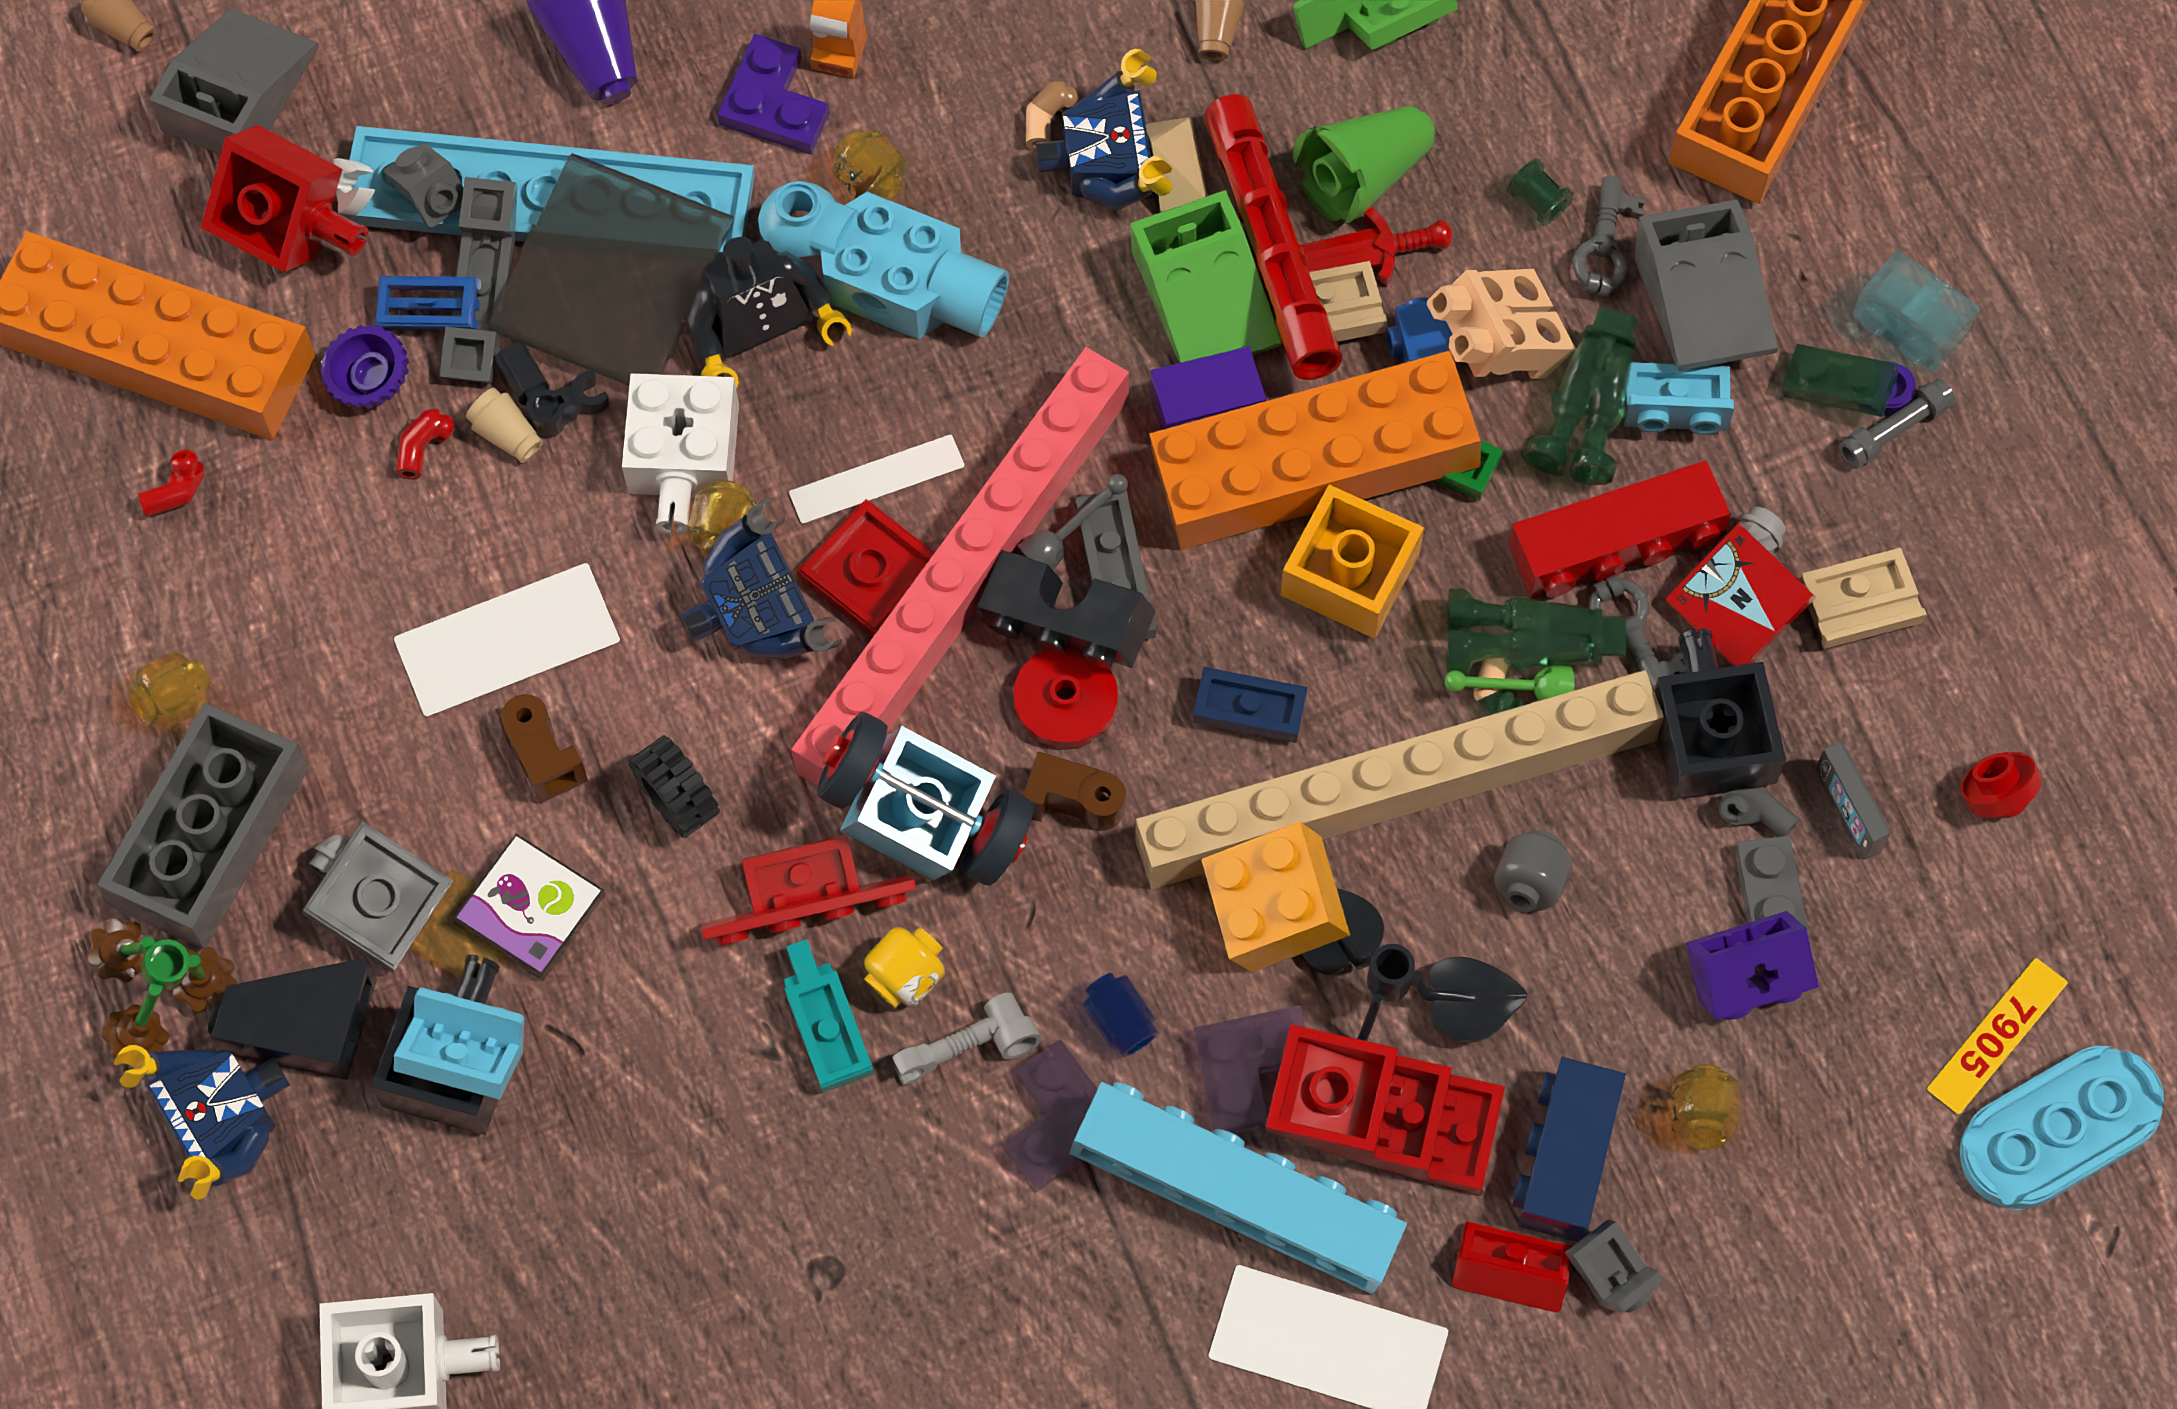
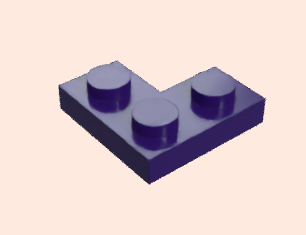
[717,34,830,155]

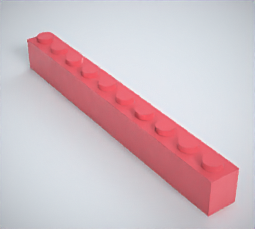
[791,347,1129,787]

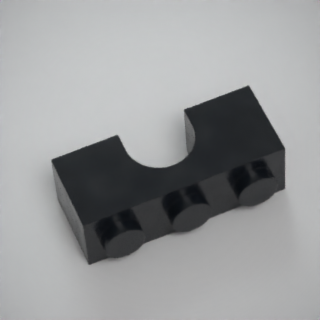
[977,550,1156,669]

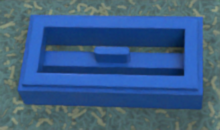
[375,276,482,330]

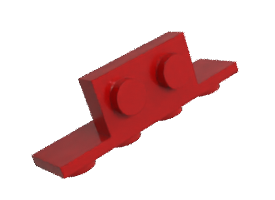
[701,834,917,945]

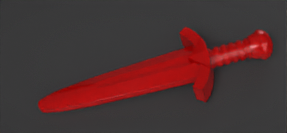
[1253,207,1453,287]

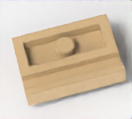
[1309,261,1387,342]
[1799,548,1927,649]

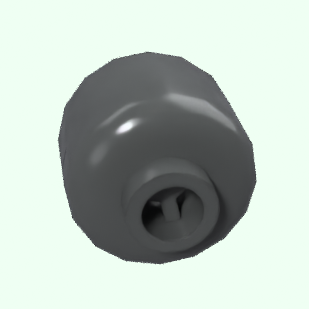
[1494,830,1572,912]

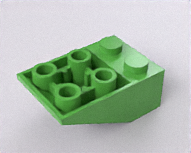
[1130,190,1281,363]

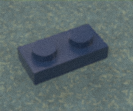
[1193,667,1308,743]

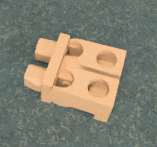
[1427,269,1576,379]

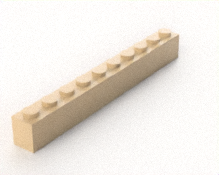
[1135,670,1664,890]

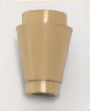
[466,388,543,463]

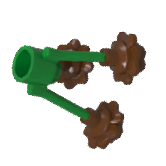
[86,918,237,1059]

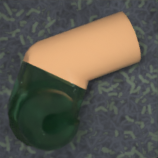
[1474,650,1524,716]

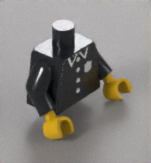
[687,237,852,389]

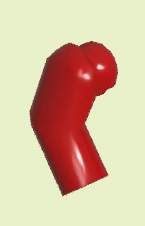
[395,409,454,480]
[138,450,204,517]

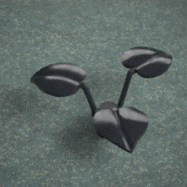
[1300,888,1528,1043]

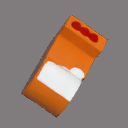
[810,0,867,79]

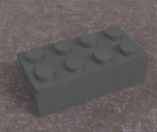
[97,702,310,949]

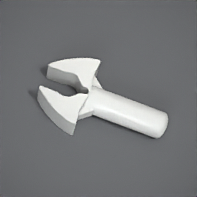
[333,158,375,216]

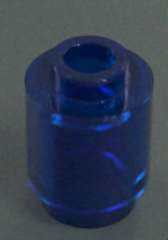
[1082,973,1159,1057]

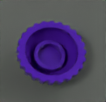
[320,325,409,409]

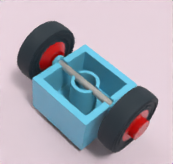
[817,712,1034,886]

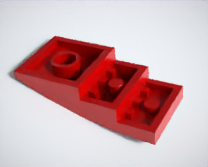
[1265,1024,1505,1196]

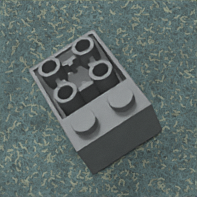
[149,8,319,154]
[1634,199,1778,371]

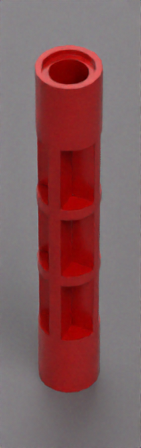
[1204,94,1342,380]

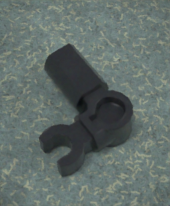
[495,342,609,438]

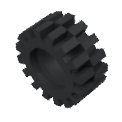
[628,735,720,838]

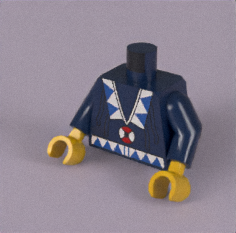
[1035,49,1173,210]
[113,1045,290,1200]

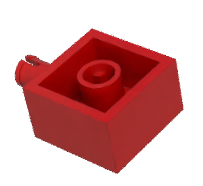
[200,125,369,272]

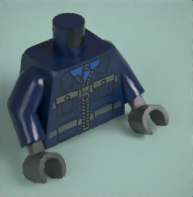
[680,497,842,660]

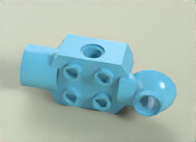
[758,181,1009,340]

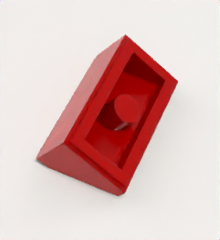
[1452,1221,1573,1312]

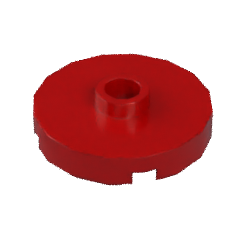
[1013,648,1118,749]

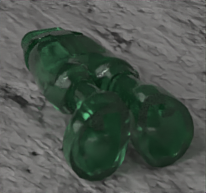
[1520,308,1637,485]
[1447,588,1626,676]

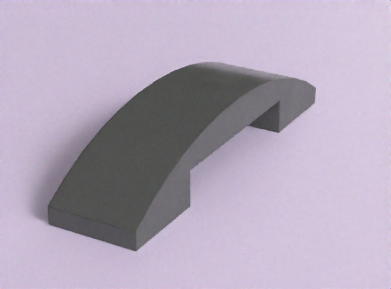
[439,177,517,384]

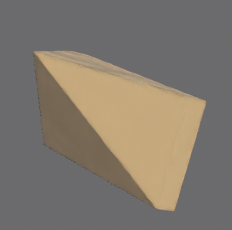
[1146,117,1208,213]

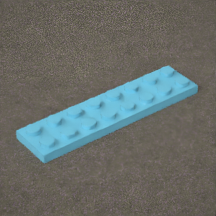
[338,126,755,261]

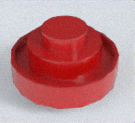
[1960,752,2042,818]

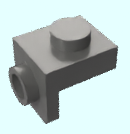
[383,143,464,228]
[1565,1219,1664,1313]

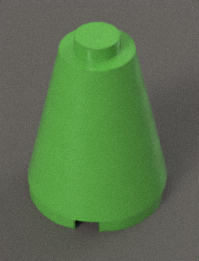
[1293,106,1435,223]

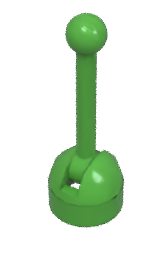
[1445,665,1575,701]

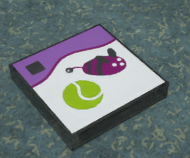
[453,833,605,981]

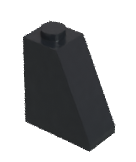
[208,959,377,1080]

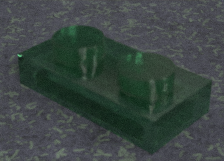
[1781,344,1898,417]

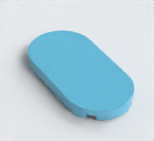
[1960,1046,2164,1210]

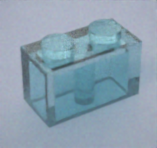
[1853,249,1981,373]

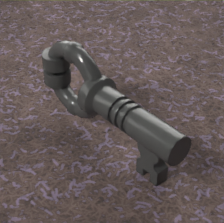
[1572,175,1646,298]
[1588,574,1687,690]

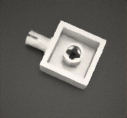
[622,374,739,534]
[320,1293,500,1409]

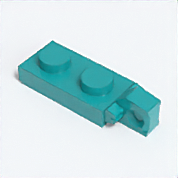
[783,939,874,1093]

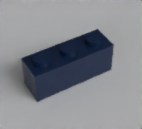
[1512,1056,1626,1242]

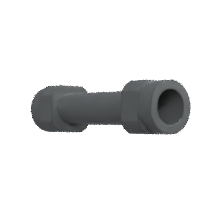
[1839,379,1956,469]

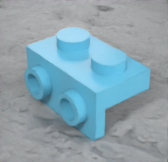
[1624,362,1734,435]
[394,988,524,1100]

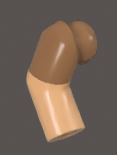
[1026,81,1078,150]

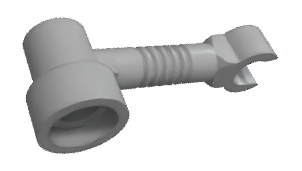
[892,993,1042,1085]

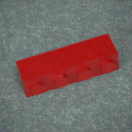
[1508,460,1731,599]

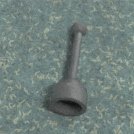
[1018,474,1128,570]

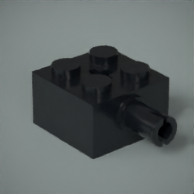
[1654,628,1786,799]
[371,955,500,1135]

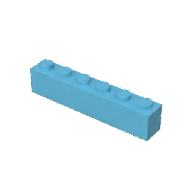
[1069,1081,1407,1295]

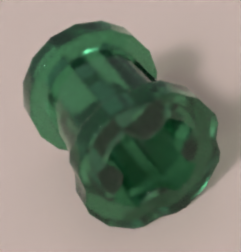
[1507,158,1574,226]

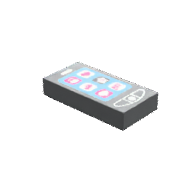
[1815,742,1891,860]

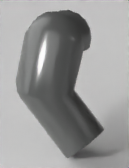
[1718,788,1800,837]

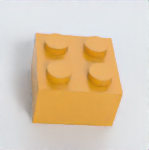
[1281,484,1424,639]
[1201,821,1350,972]

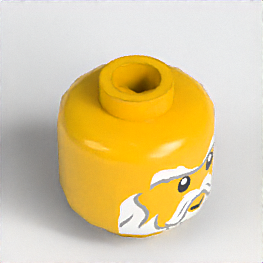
[864,927,945,1009]

